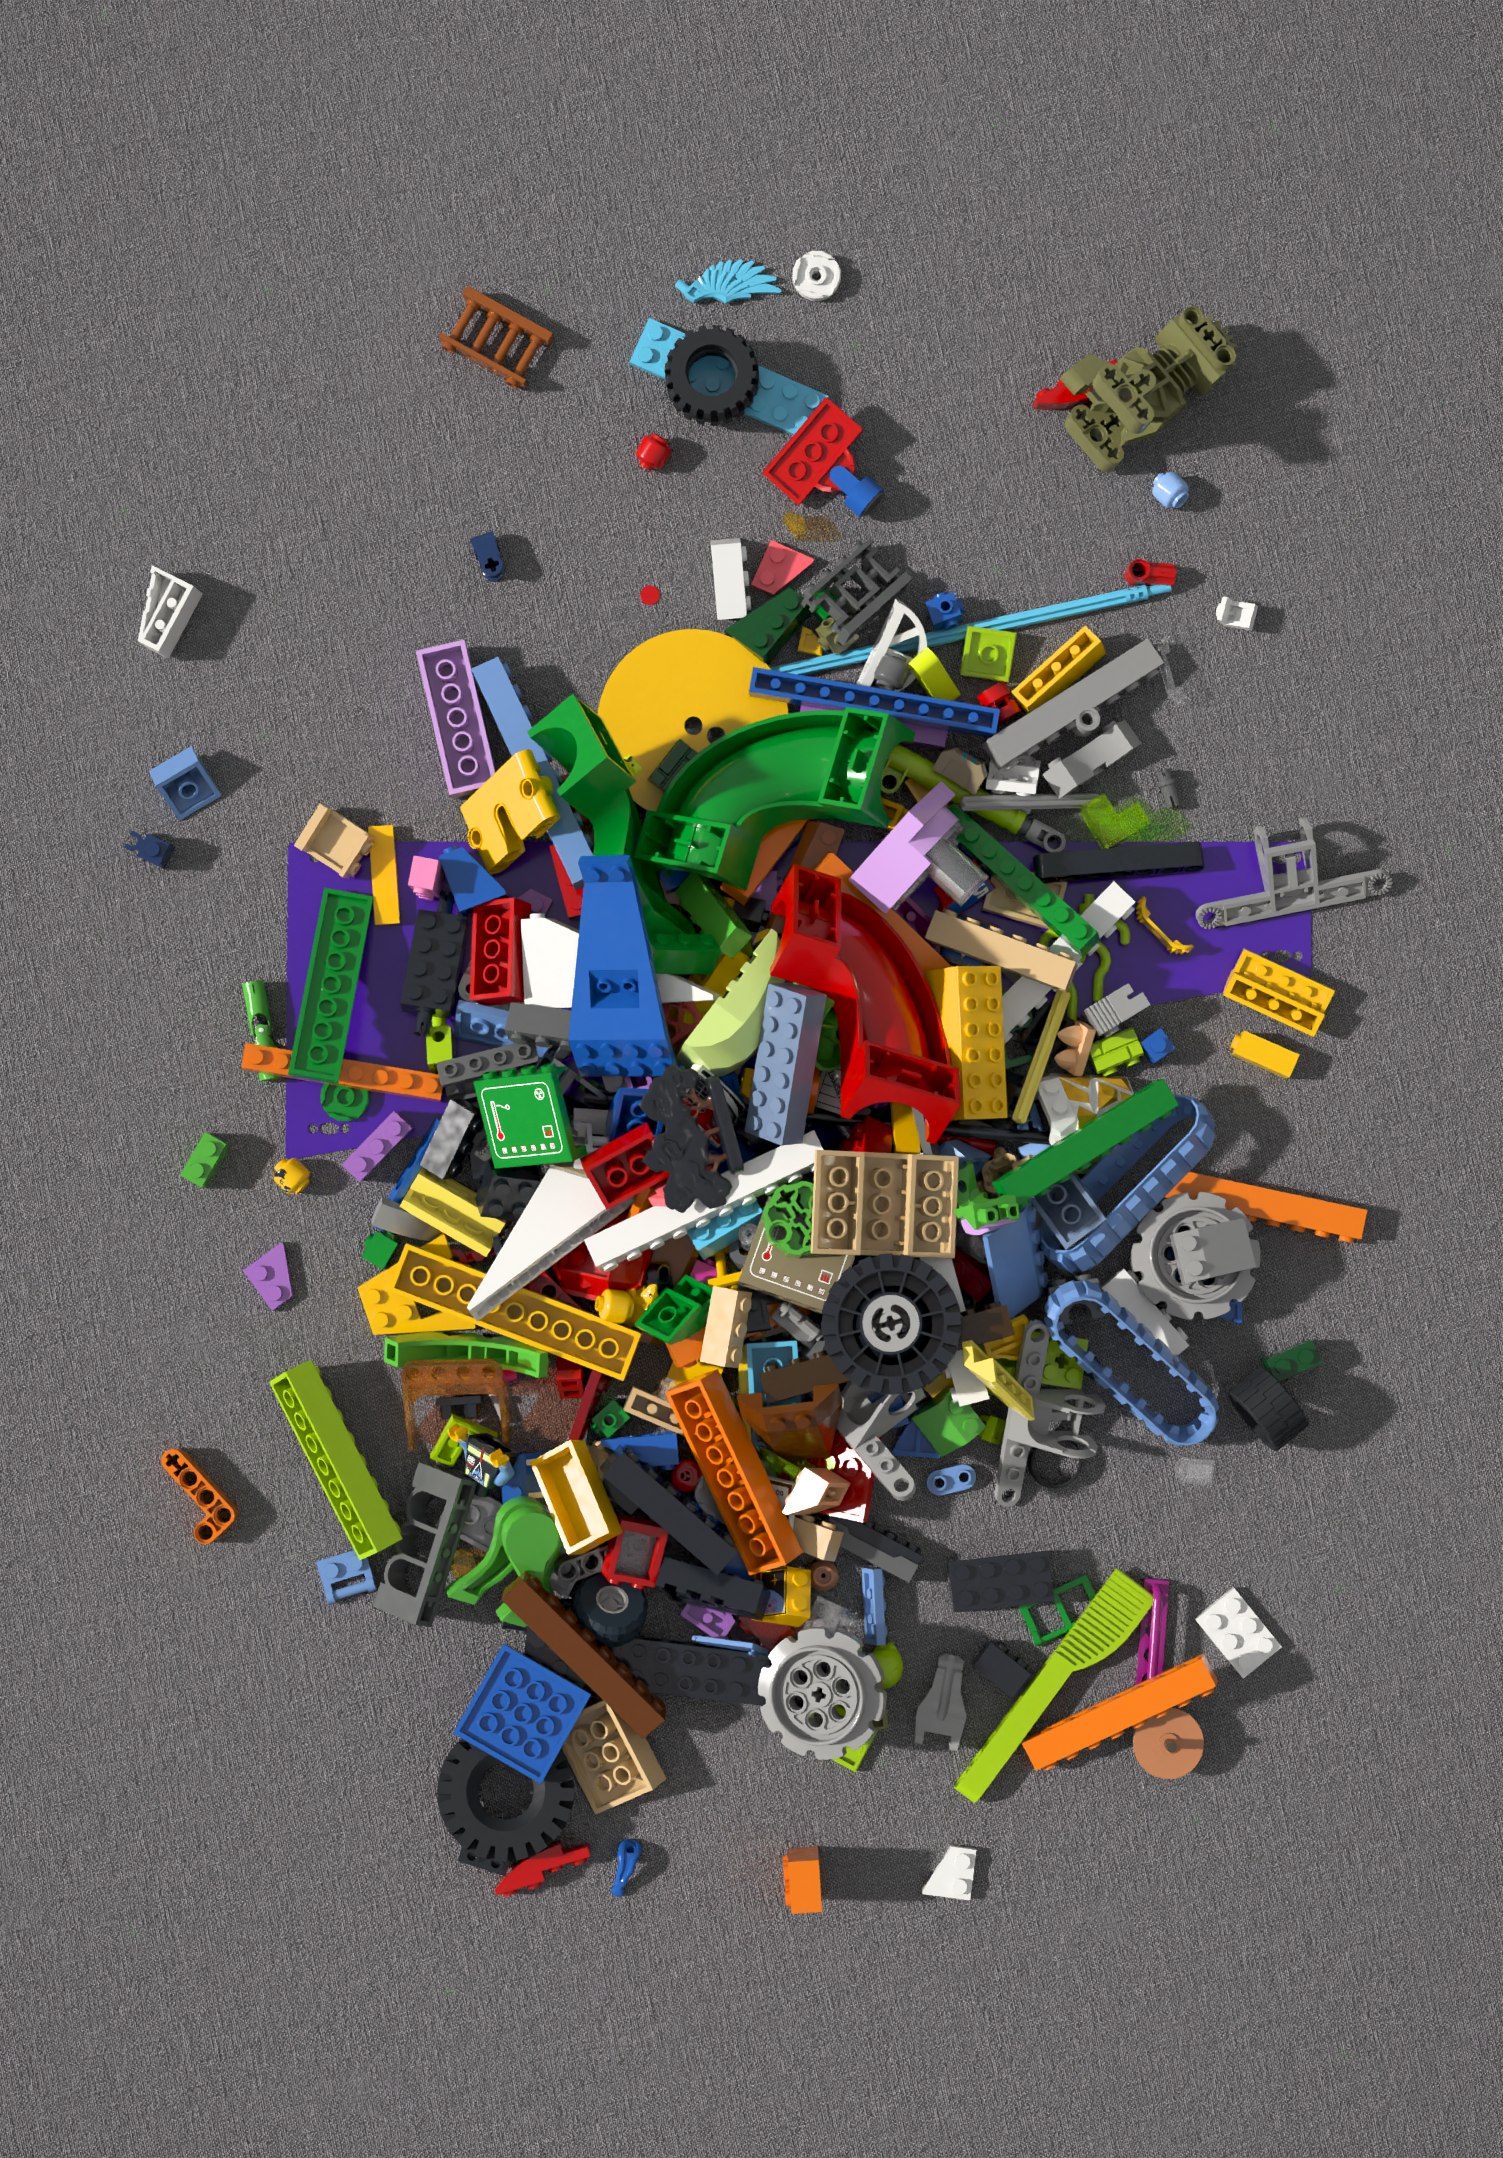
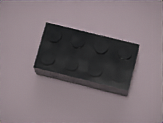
[947,1550,1054,1612]

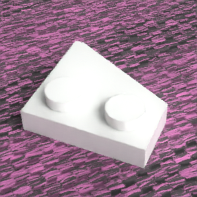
[922,1845,976,1900]

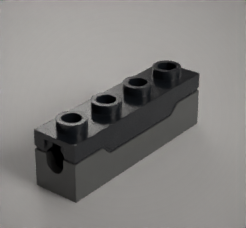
[826,1515,923,1583]

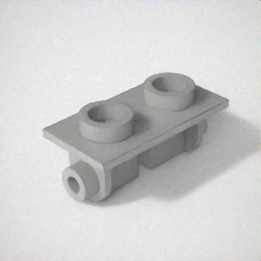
[770,1302,822,1349]

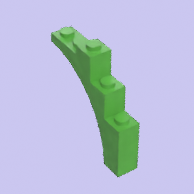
[384,1331,549,1378]

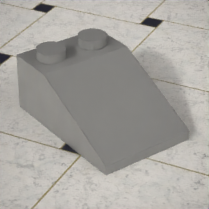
[1170,1218,1256,1285]

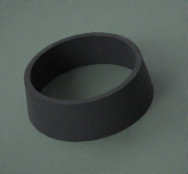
[1027,1440,1082,1488]

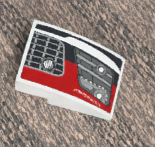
[683,1064,745,1148]

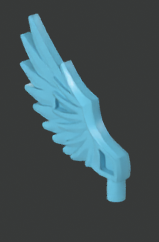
[675,259,781,304]

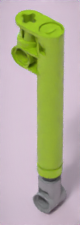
[881,744,1066,853]

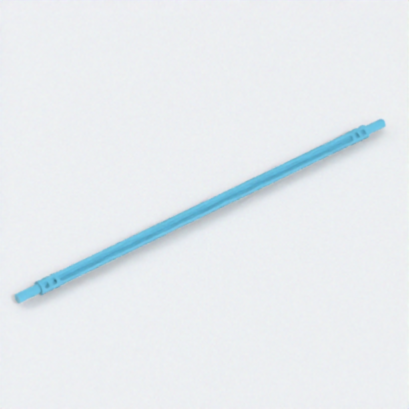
[770,585,1172,675]

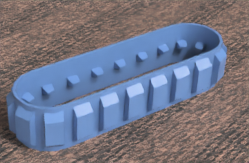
[1039,1095,1216,1273]
[1044,1280,1219,1446]

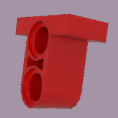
[556,1356,585,1399]

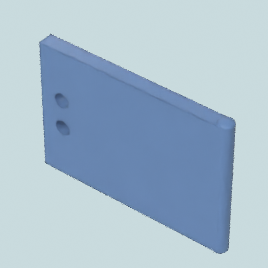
[692,1635,769,1657]

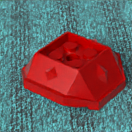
[552,1206,653,1301]

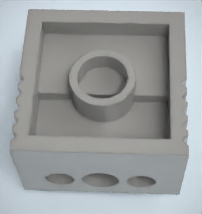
[1081,983,1151,1039]

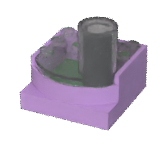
[848,781,989,914]

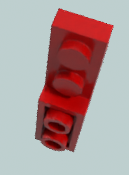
[1033,359,1118,410]
[495,1840,591,1897]

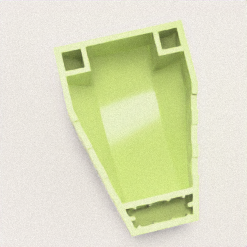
[676,929,785,1077]

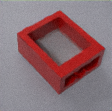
[601,1514,668,1589]

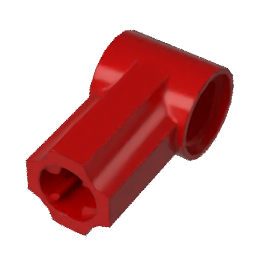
[1124,559,1176,587]

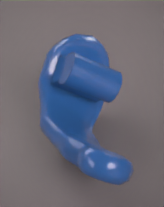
[611,1839,642,1897]

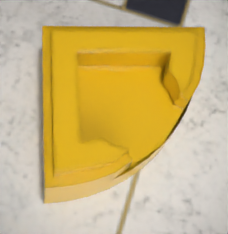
[797,627,822,657]

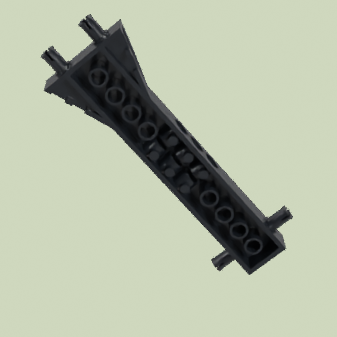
[502,1622,828,1707]

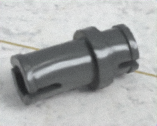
[1155,768,1182,809]

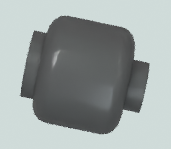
[874,653,911,691]

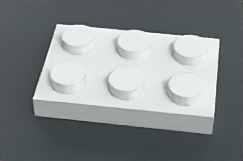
[1194,1587,1282,1679]

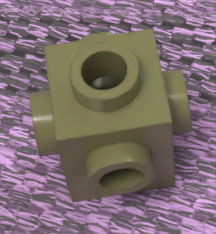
[815,617,860,656]

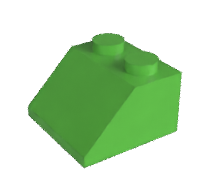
[910,1386,986,1457]

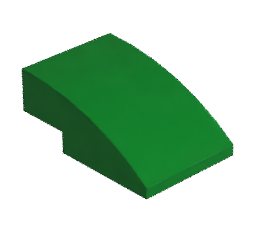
[634,1275,713,1345]

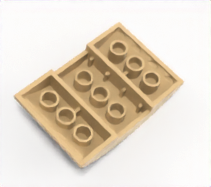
[811,1150,959,1258]

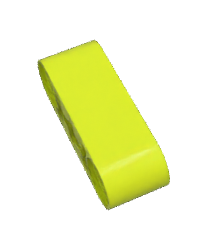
[908,647,961,701]

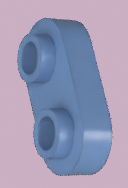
[926,1464,976,1495]

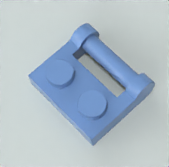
[316,1550,377,1605]

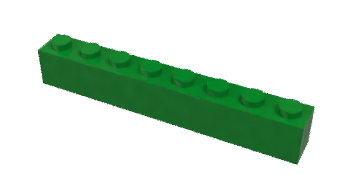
[948,803,1100,958]
[992,1079,1179,1210]

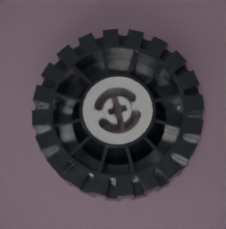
[821,1253,962,1395]

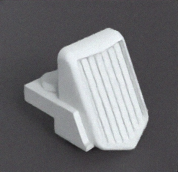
[986,754,1041,814]

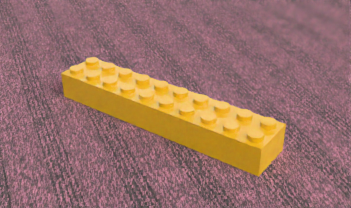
[388,1243,643,1381]

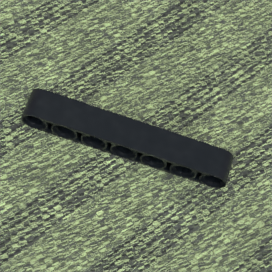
[1033,842,1205,884]

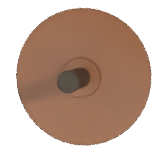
[1133,1708,1204,1779]

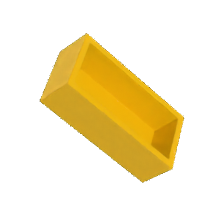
[530,1440,623,1555]

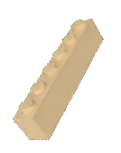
[925,909,1078,993]

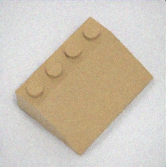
[562,1698,666,1815]

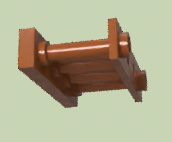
[438,286,554,390]

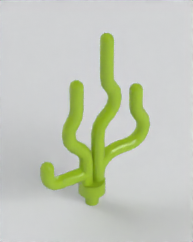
[1039,894,1130,1021]

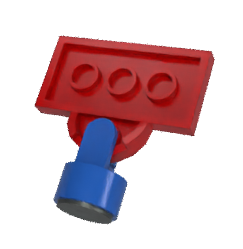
[762,397,884,518]

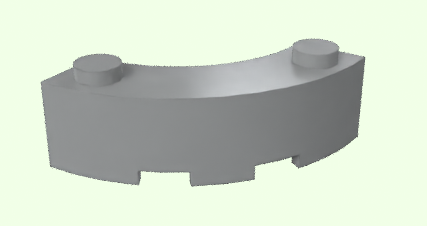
[1042,720,1142,799]

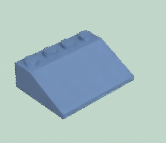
[983,1198,1048,1319]

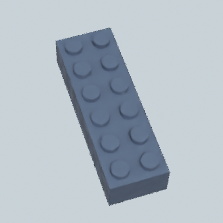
[745,982,827,1146]

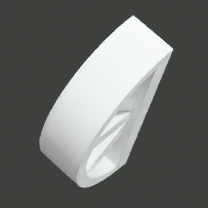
[856,599,927,692]

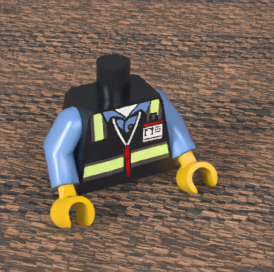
[448,1424,519,1497]

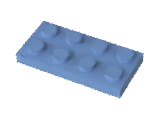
[454,1000,549,1058]

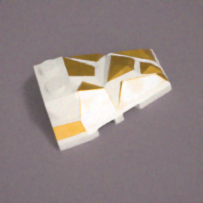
[1025,1073,1134,1145]

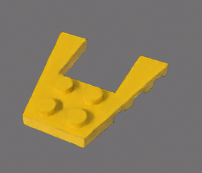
[358,1233,476,1335]

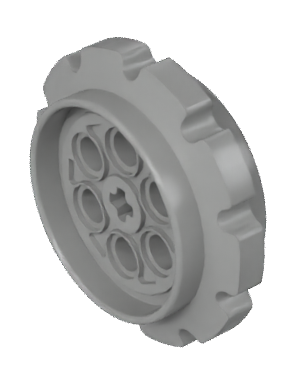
[1131,1192,1260,1320]
[758,1627,887,1760]

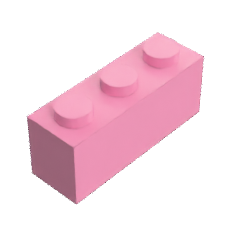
[408,856,445,901]

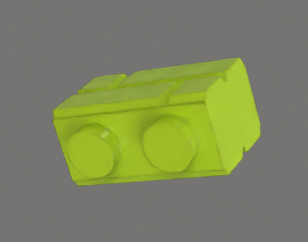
[1088,1027,1144,1077]

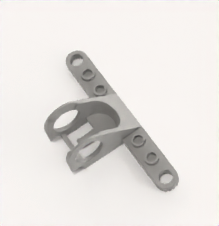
[1196,817,1392,929]
[994,1320,1105,1507]
[806,1381,926,1501]

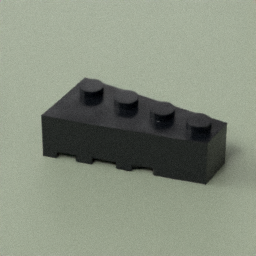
[655,1557,771,1621]

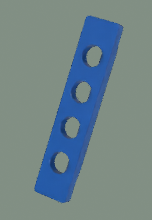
[374,1118,440,1232]

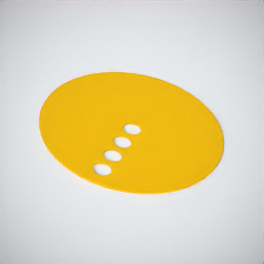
[598,629,789,811]

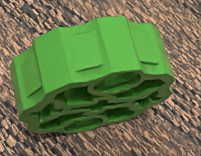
[762,1181,816,1258]

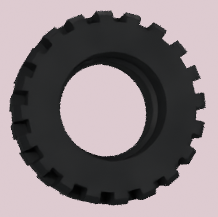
[665,325,759,426]

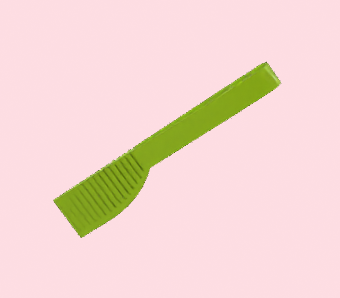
[954,1568,1153,1803]

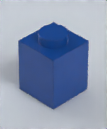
[1140,1028,1175,1064]

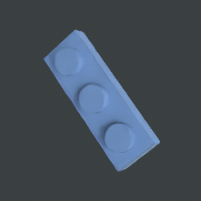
[862,1567,887,1645]

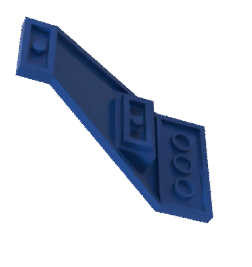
[568,855,678,1077]

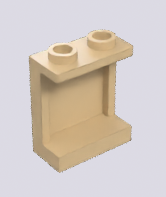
[294,804,375,879]

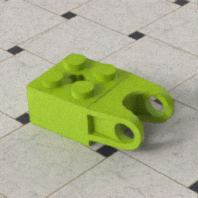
[1001,1331,1089,1389]

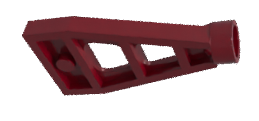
[568,1370,612,1441]

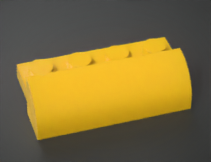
[1223,948,1335,1037]

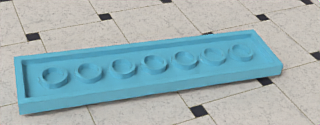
[629,318,829,436]

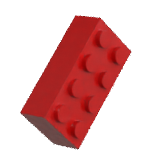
[470,897,531,1006]

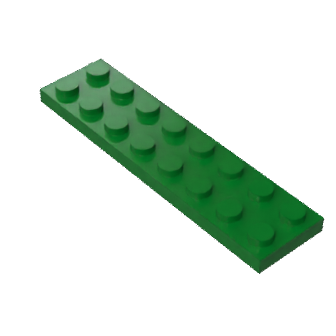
[288,888,373,1084]

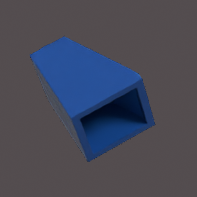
[439,845,510,916]

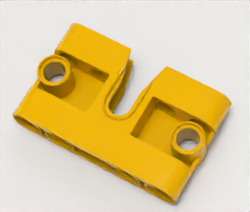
[460,749,560,875]

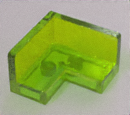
[1080,793,1151,849]

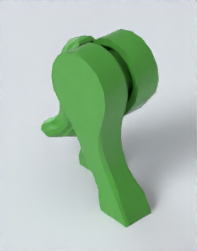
[445,1496,564,1628]

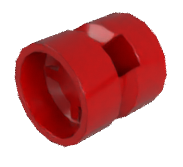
[977,681,1022,726]

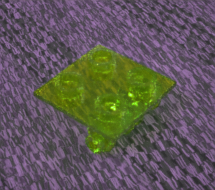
[759,1446,815,1482]

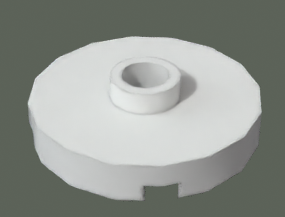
[792,251,841,301]

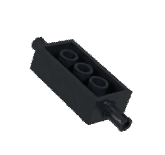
[400,891,469,1037]

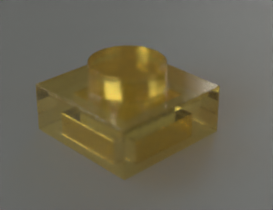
[783,510,806,541]

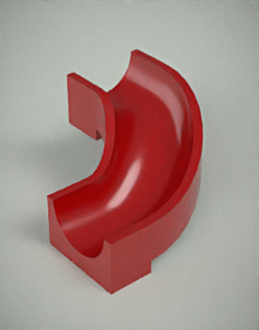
[770,864,961,1144]

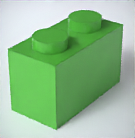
[180,1132,231,1188]

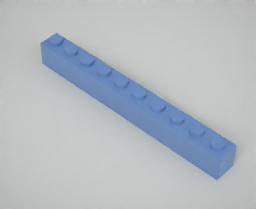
[471,657,594,891]

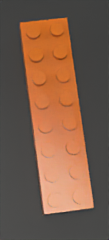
[665,1369,803,1575]

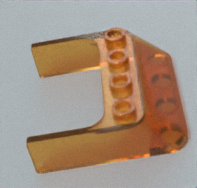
[401,1359,511,1451]

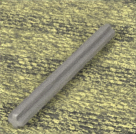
[960,793,1100,811]

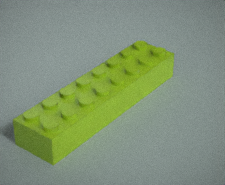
[269,1359,403,1560]

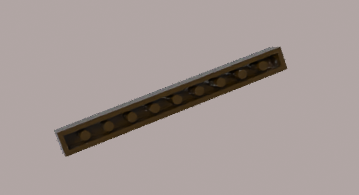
[760,1301,1015,1404]

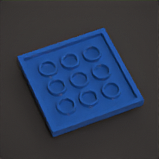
[453,1643,592,1784]

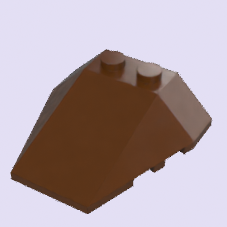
[737,1383,843,1462]

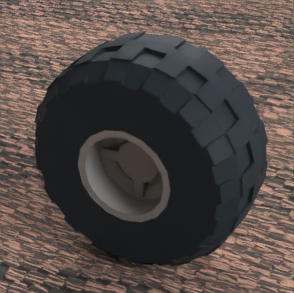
[571,1573,648,1647]

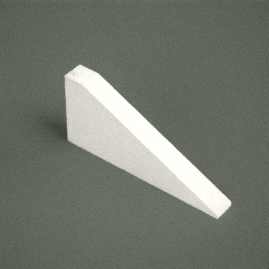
[521,913,722,1009]
[467,1136,637,1321]

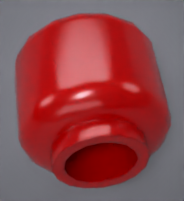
[635,433,672,472]
[671,1459,702,1492]

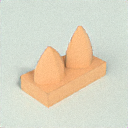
[1054,1021,1096,1077]

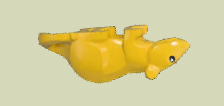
[621,1284,658,1328]

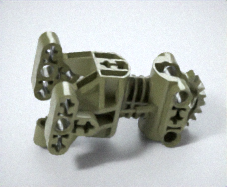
[1060,306,1238,473]

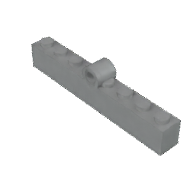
[982,638,1164,770]

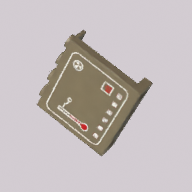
[738,1195,856,1314]

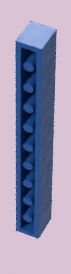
[749,667,1000,738]

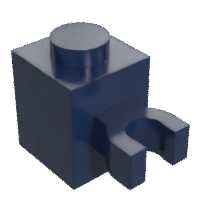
[124,831,175,870]

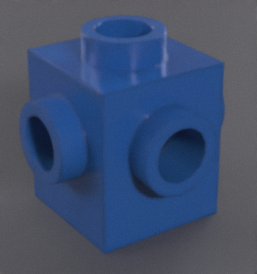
[926,592,965,631]

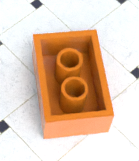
[783,1846,822,1914]

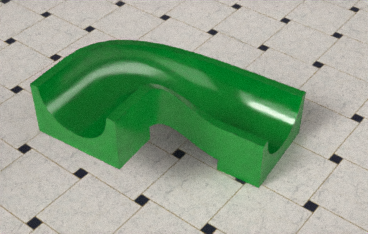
[527,694,698,977]
[633,707,915,891]

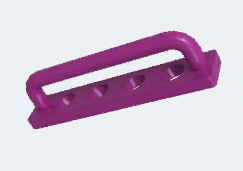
[1135,1578,1169,1685]

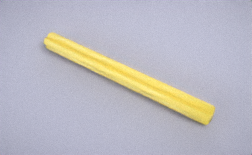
[1012,990,1071,1124]

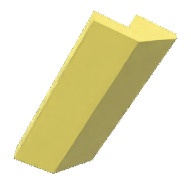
[399,1167,507,1257]
[962,1340,1035,1421]

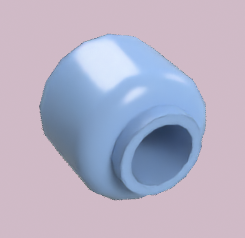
[1152,472,1189,508]

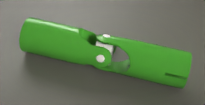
[242,980,282,1082]

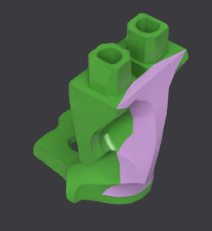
[954,1160,1020,1235]

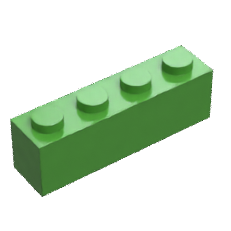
[675,873,752,959]

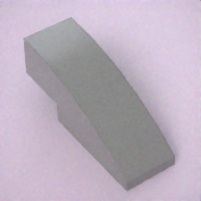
[372,1197,443,1242]

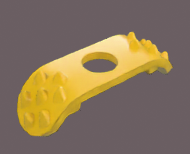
[1136,896,1194,955]

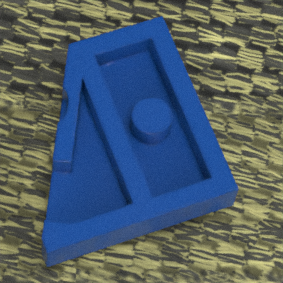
[891,1406,940,1458]

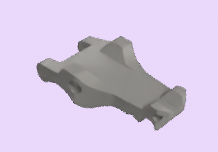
[914,1653,967,1751]

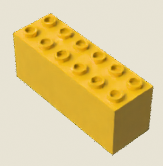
[926,966,1007,1121]

